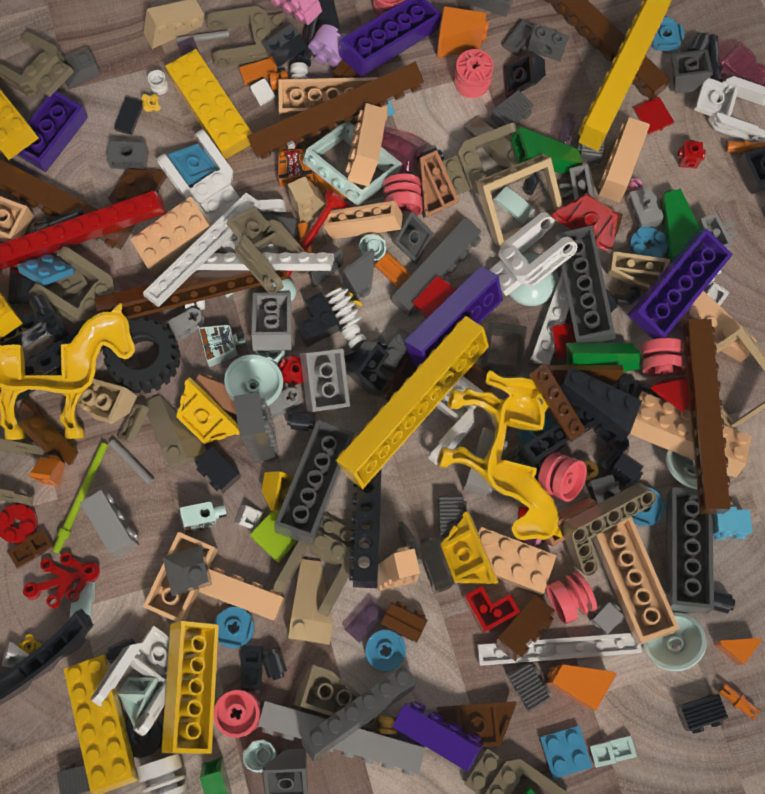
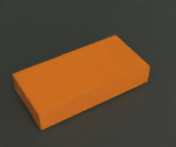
[239,58,278,85]
[375,252,412,289]

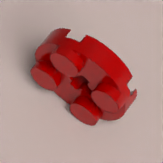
[0,504,38,544]

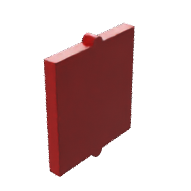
[633,97,674,135]
[551,322,577,359]

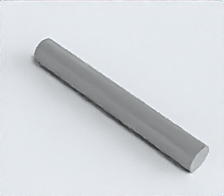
[176,30,229,44]
[109,439,154,485]

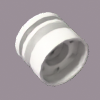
[136,754,189,794]

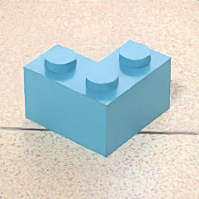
[713,507,753,540]

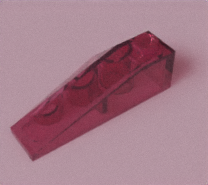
[722,41,765,87]
[357,121,428,171]

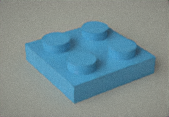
[168,144,219,185]
[18,254,74,286]
[539,725,592,779]

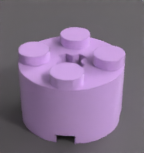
[308,24,346,68]

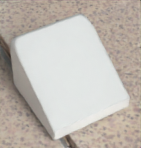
[250,78,275,106]
[706,281,730,306]
[234,505,263,530]
[2,642,29,668]

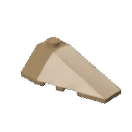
[78,379,137,424]
[288,559,333,645]

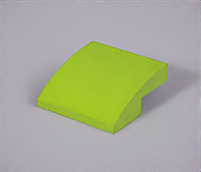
[250,511,298,563]

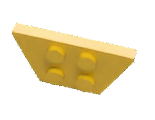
[176,377,239,444]
[439,511,499,584]

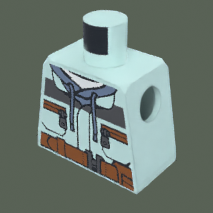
[199,325,246,367]
[180,502,227,534]

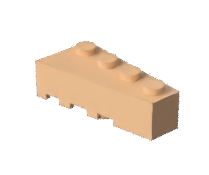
[377,547,420,591]

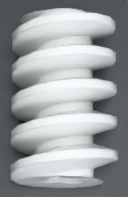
[325,288,362,329]

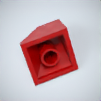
[651,376,690,412]

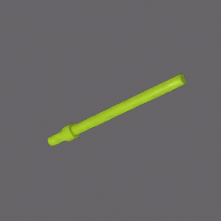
[52,442,108,554]

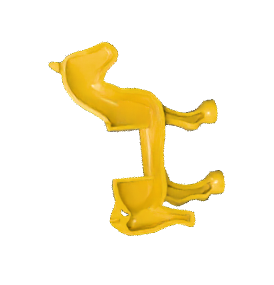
[0,303,135,440]
[437,371,563,540]

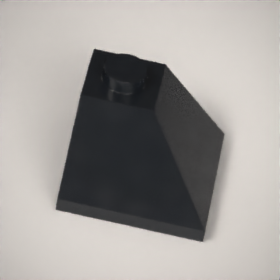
[504,51,546,98]
[8,268,47,304]

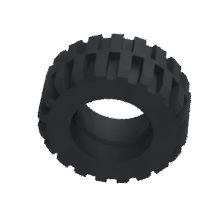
[103,317,181,393]

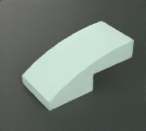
[493,186,535,224]
[70,582,95,620]
[590,735,637,768]

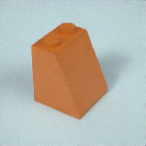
[437,6,489,58]
[546,665,617,711]

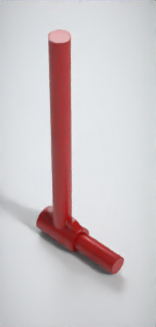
[286,190,352,278]

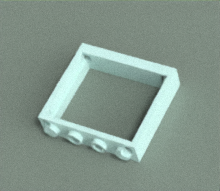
[303,122,402,206]

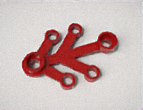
[23,553,100,609]

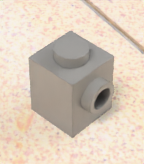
[589,602,624,635]

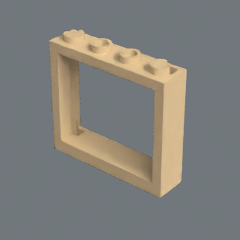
[476,154,563,247]
[685,327,765,429]

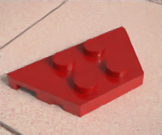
[551,193,618,255]

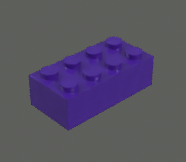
[17,91,88,173]
[393,701,484,771]

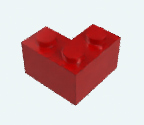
[463,586,520,633]

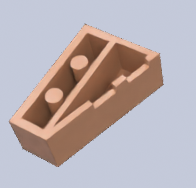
[418,150,460,218]

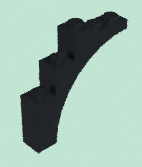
[0,608,94,705]

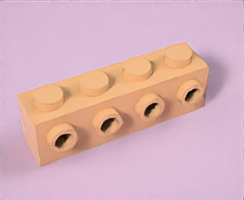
[324,201,403,240]
[199,567,285,622]

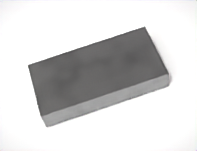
[503,19,535,56]

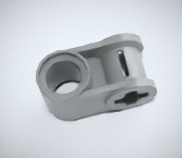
[166,308,205,341]
[267,388,302,419]

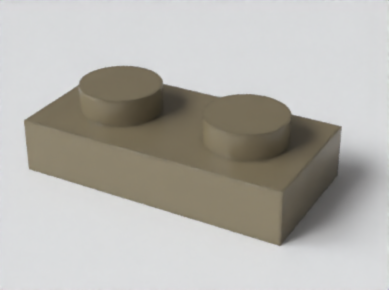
[46,270,89,299]
[117,404,149,443]

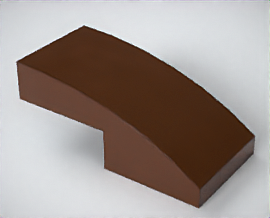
[7,529,53,569]

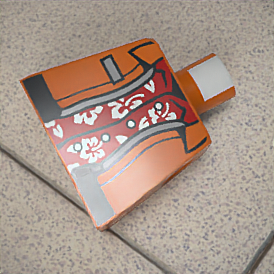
[278,143,314,187]

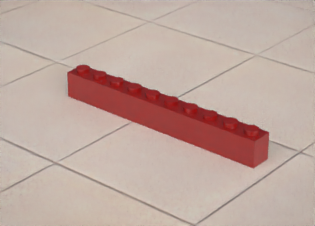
[0,191,166,271]

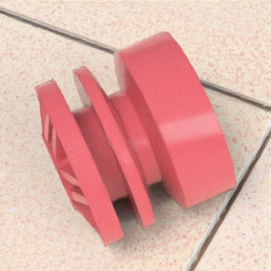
[454,49,494,98]
[383,174,423,216]
[546,571,597,625]

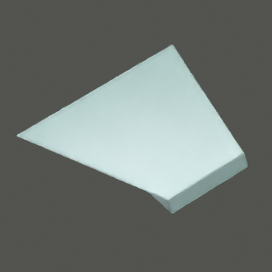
[117,677,158,727]

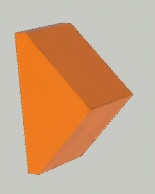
[714,638,761,665]

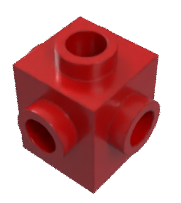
[677,140,706,169]
[277,355,303,385]

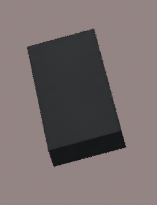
[114,97,143,135]

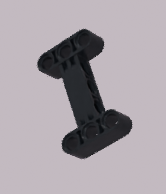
[0,295,69,348]

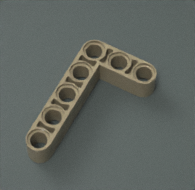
[562,483,656,576]

